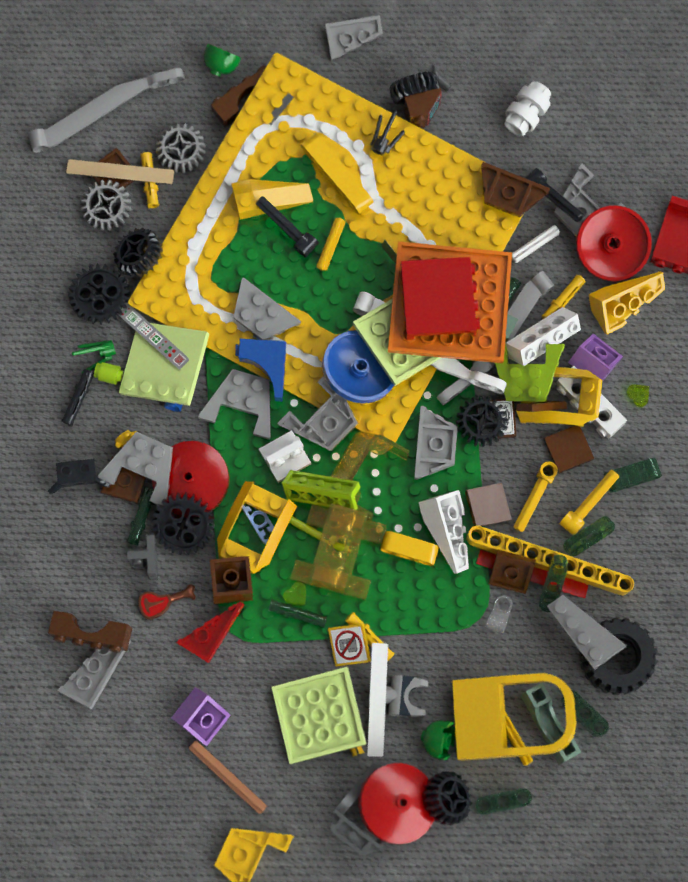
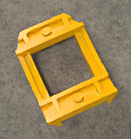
[516,367,602,427]
[217,481,297,574]

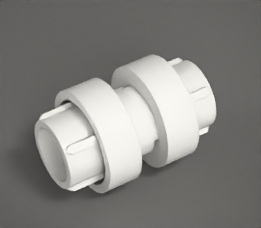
[504,81,551,136]

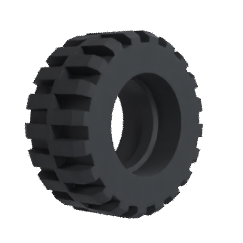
[580,618,657,695]

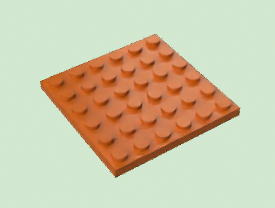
[388,241,512,363]

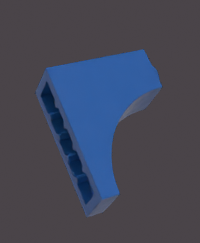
[235,339,286,402]

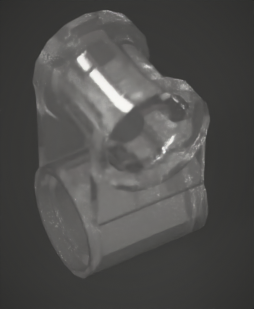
[485,595,513,635]

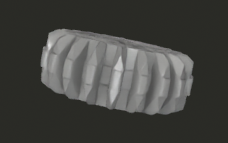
[156,123,206,173]
[81,180,132,231]

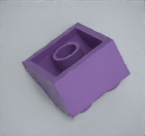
[568,334,623,381]
[171,687,231,747]

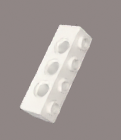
[506,307,581,366]
[556,366,627,439]

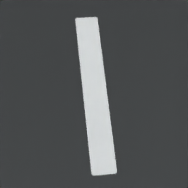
[367,643,388,757]

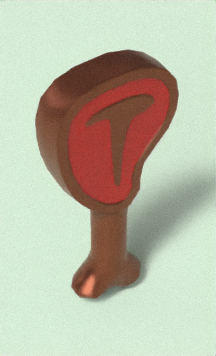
[138,584,196,620]

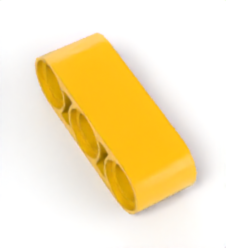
[380,531,439,566]

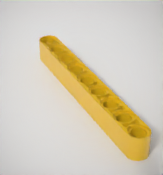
[466,526,634,595]

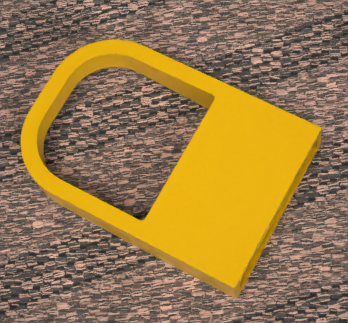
[452,673,576,761]

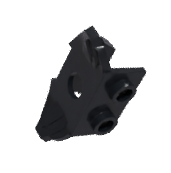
[48,458,111,495]

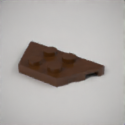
[481,162,550,218]

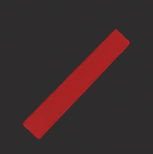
[476,550,588,599]

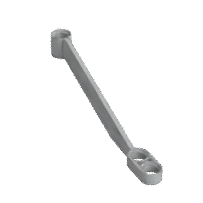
[28,68,185,153]
[437,271,555,405]

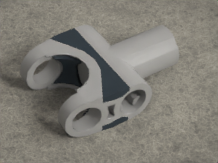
[368,675,429,718]

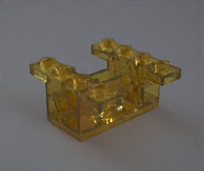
[291,503,387,600]

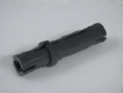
[61,369,94,426]

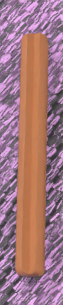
[189,741,267,814]

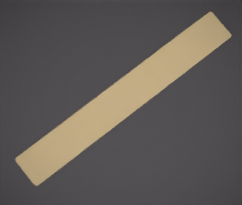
[66,159,174,184]

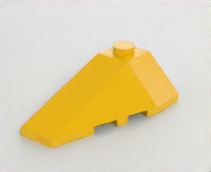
[231,179,313,220]
[589,271,665,334]

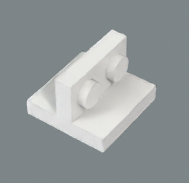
[259,430,311,483]

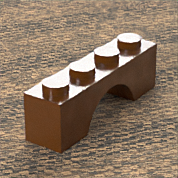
[211,65,267,127]
[48,611,132,653]

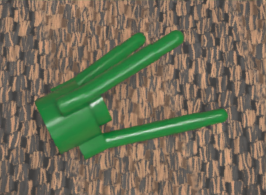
[72,340,116,374]

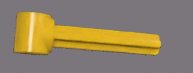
[513,462,557,532]
[559,470,619,536]

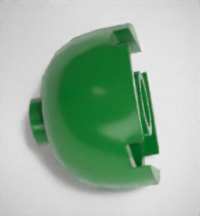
[204,44,241,77]
[421,720,456,761]

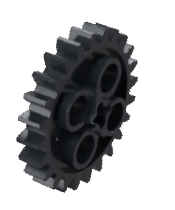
[68,264,130,325]
[151,492,215,555]

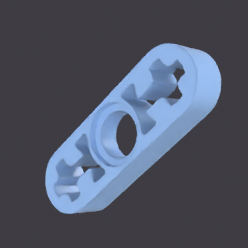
[242,503,274,545]

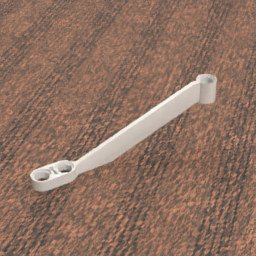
[353,292,507,394]

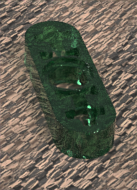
[563,516,615,557]

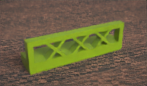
[282,470,360,512]

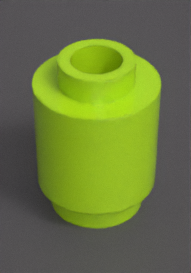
[94,362,123,385]

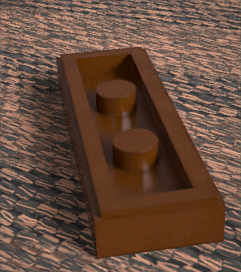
[517,401,567,412]

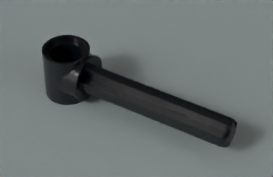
[525,168,584,222]
[256,196,319,258]

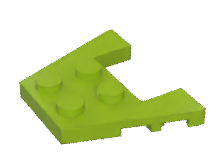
[495,344,565,402]

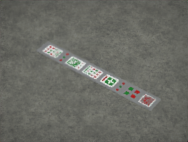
[107,293,189,370]

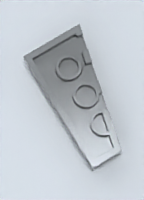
[547,595,626,670]
[57,641,131,710]

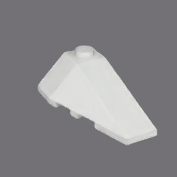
[418,490,469,574]

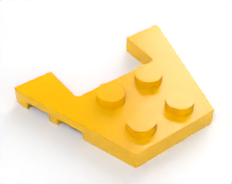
[215,828,294,882]

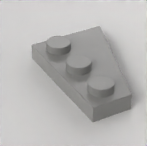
[325,15,383,61]

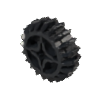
[389,71,439,104]
[113,227,163,278]
[456,396,508,447]
[423,771,473,826]

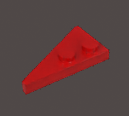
[177,602,245,663]

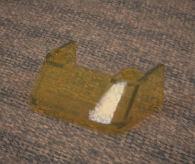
[326,431,410,523]

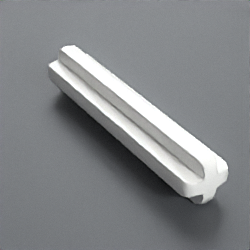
[512,225,560,263]

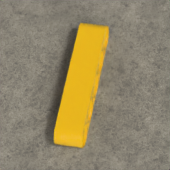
[301,133,374,214]

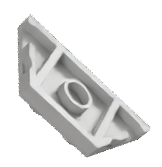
[234,277,301,340]
[414,406,458,480]

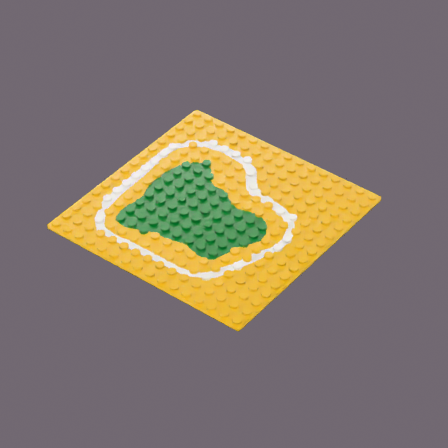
[128,53,524,447]

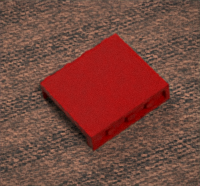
[650,195,688,274]
[400,257,480,340]

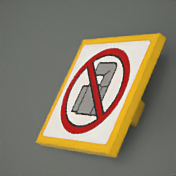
[328,623,371,666]

